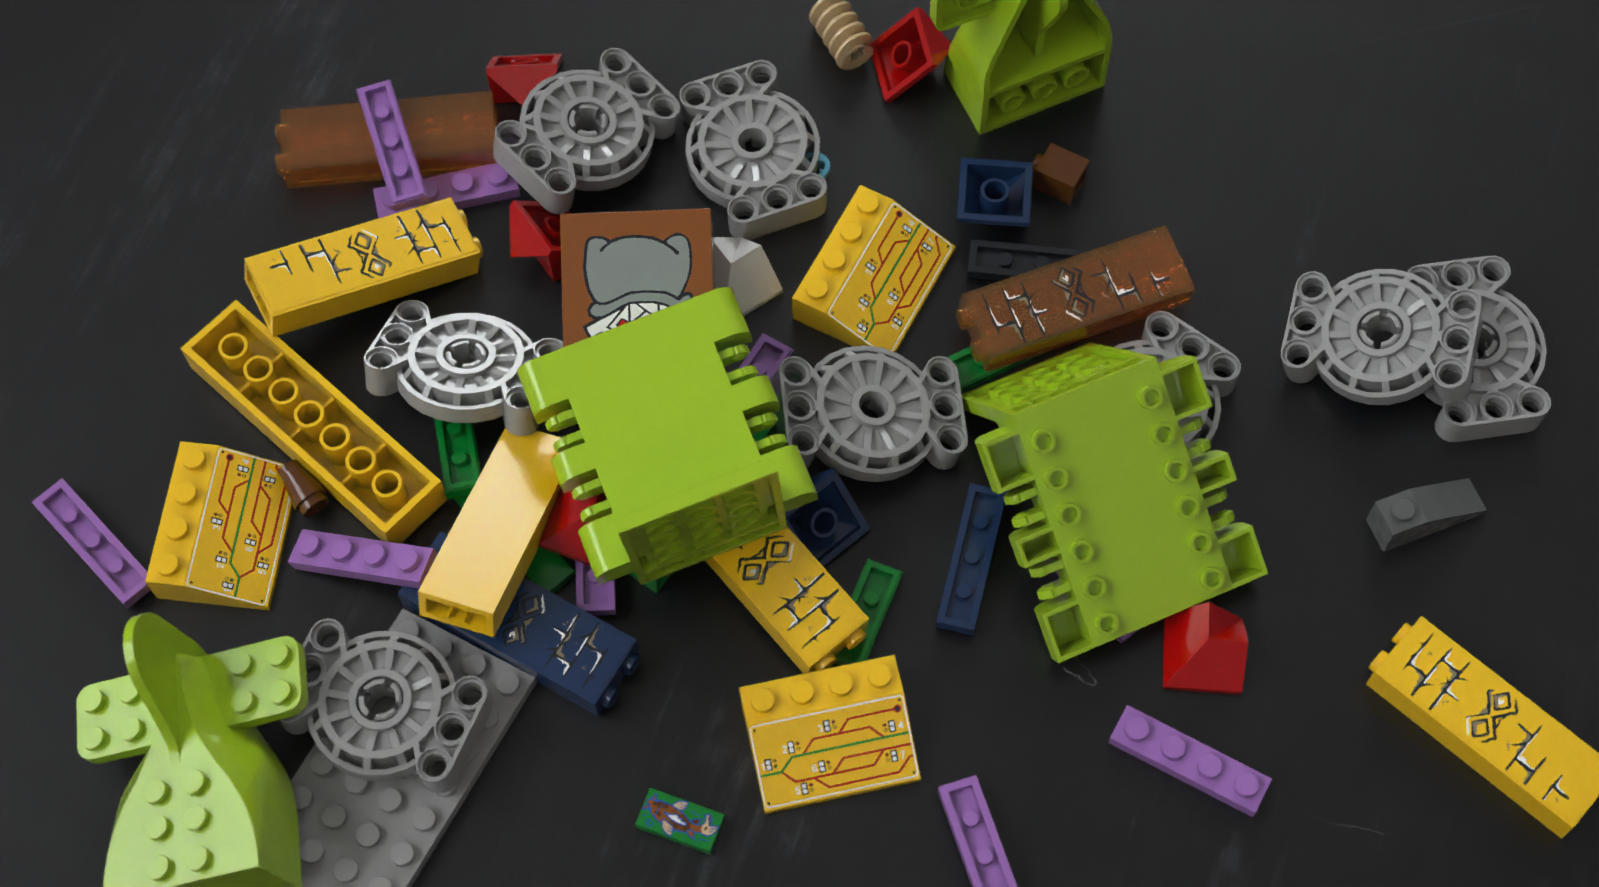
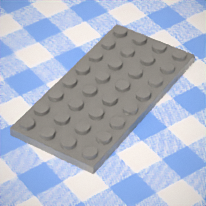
[291,609,537,887]

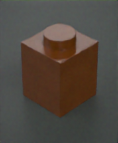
[1032,143,1090,206]

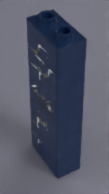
[397,531,641,717]

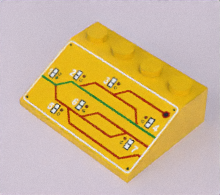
[792,185,956,353]
[145,441,293,611]
[739,655,921,814]

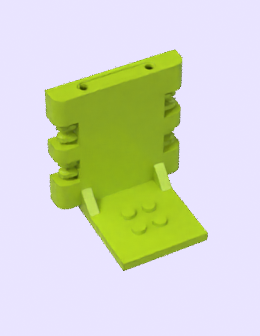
[517,287,818,585]
[961,342,1268,663]

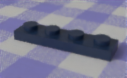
[936,483,1007,636]

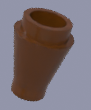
[278,460,330,517]

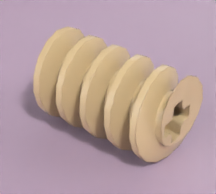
[809,0,874,70]

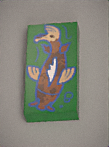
[635,788,725,855]

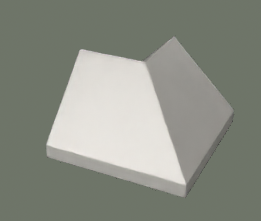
[714,237,783,316]

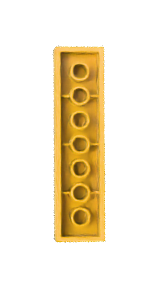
[180,300,447,543]

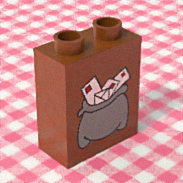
[560,208,716,347]

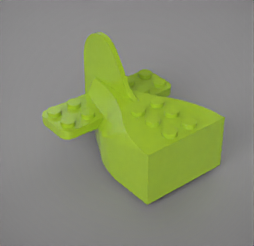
[929,0,1112,135]
[76,613,308,887]

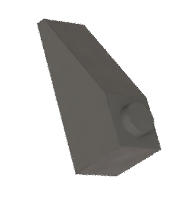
[1366,478,1487,552]

